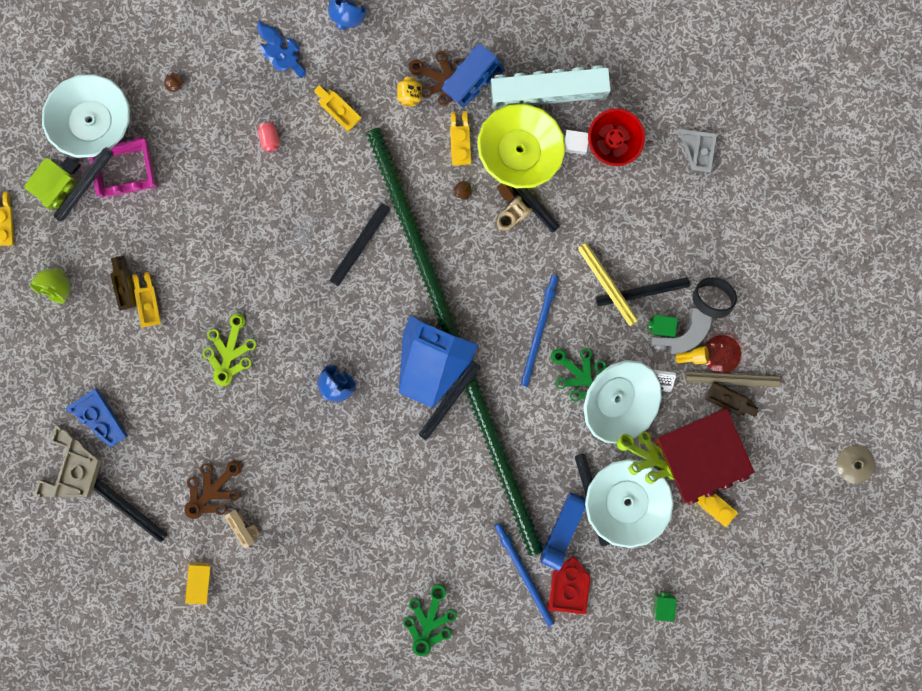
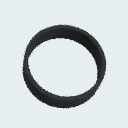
[693,277,737,318]

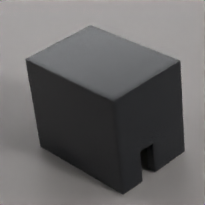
[61,156,81,174]

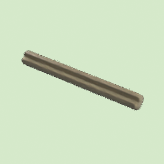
[685,371,781,387]

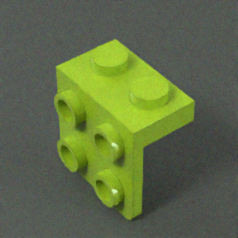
[25,158,78,211]

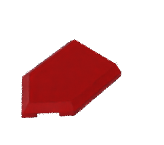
[548,555,590,615]

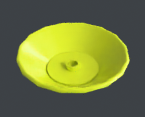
[478,104,565,188]

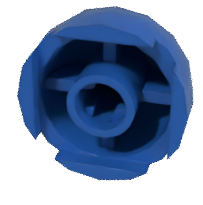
[328,0,367,30]
[317,364,356,402]

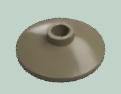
[836,445,875,484]

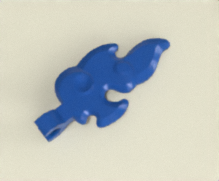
[257,21,306,78]

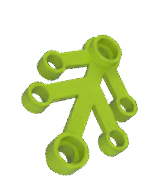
[202,314,257,386]
[616,431,674,484]

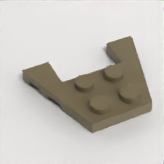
[33,425,102,497]

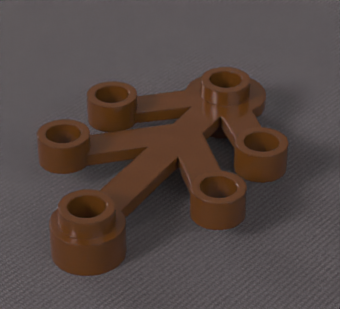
[409,51,479,106]
[184,460,242,519]

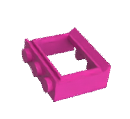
[89,137,158,198]

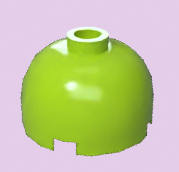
[30,268,71,304]

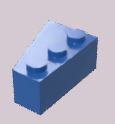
[441,43,505,108]

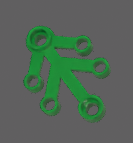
[551,348,606,402]
[403,584,457,656]

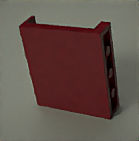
[653,408,755,505]

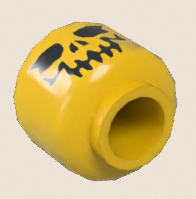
[397,77,422,107]

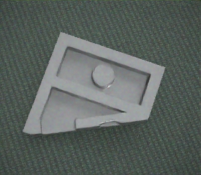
[680,129,717,173]

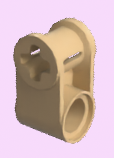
[497,196,532,231]

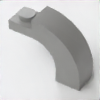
[650,308,712,354]

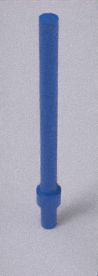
[520,275,559,387]
[494,522,554,627]

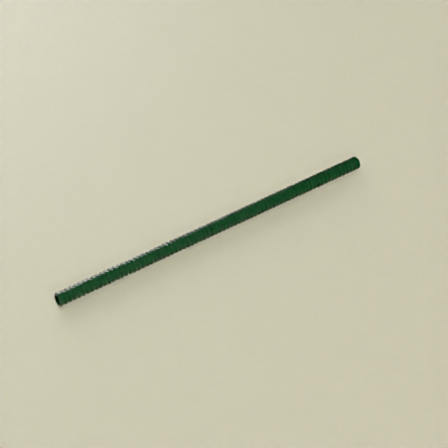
[365,128,544,556]

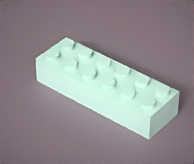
[490,65,610,109]

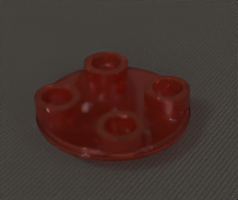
[705,335,741,373]

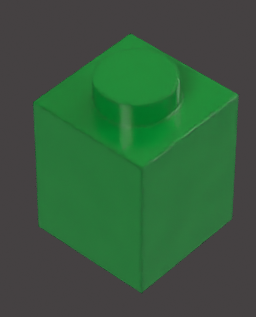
[647,315,678,337]
[653,591,677,622]

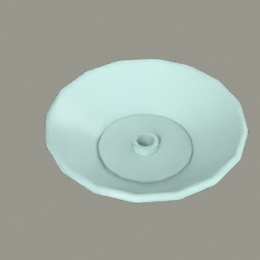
[42,74,130,158]
[584,360,662,444]
[585,459,674,548]

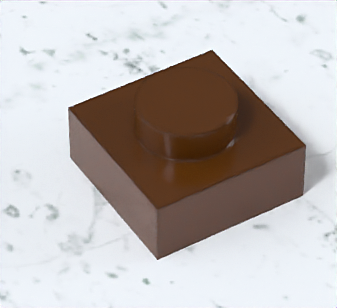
[496,183,515,204]

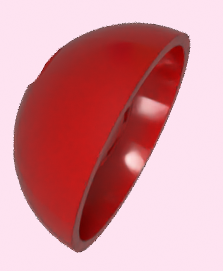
[588,108,645,167]

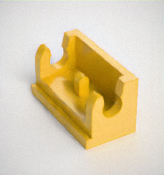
[185,562,210,605]

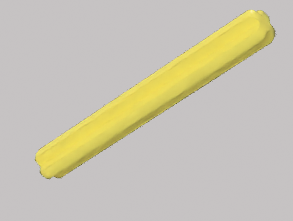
[579,243,638,326]

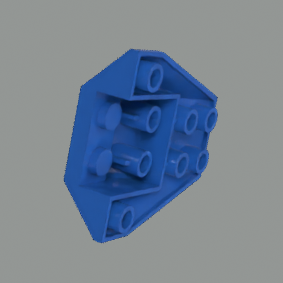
[399,315,479,408]

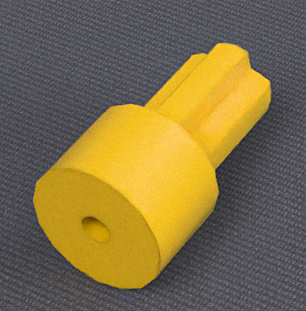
[676,346,709,365]

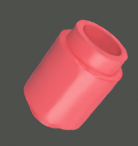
[258,122,281,152]

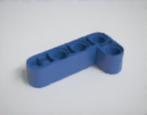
[540,492,586,571]

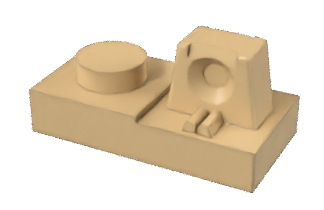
[224,509,260,548]

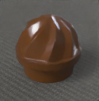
[164,72,184,92]
[453,181,472,200]

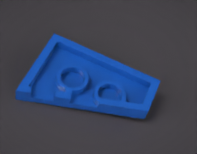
[65,388,128,447]

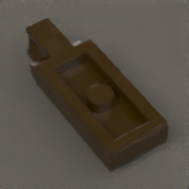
[110,256,137,311]
[705,381,759,417]

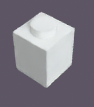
[564,130,588,155]

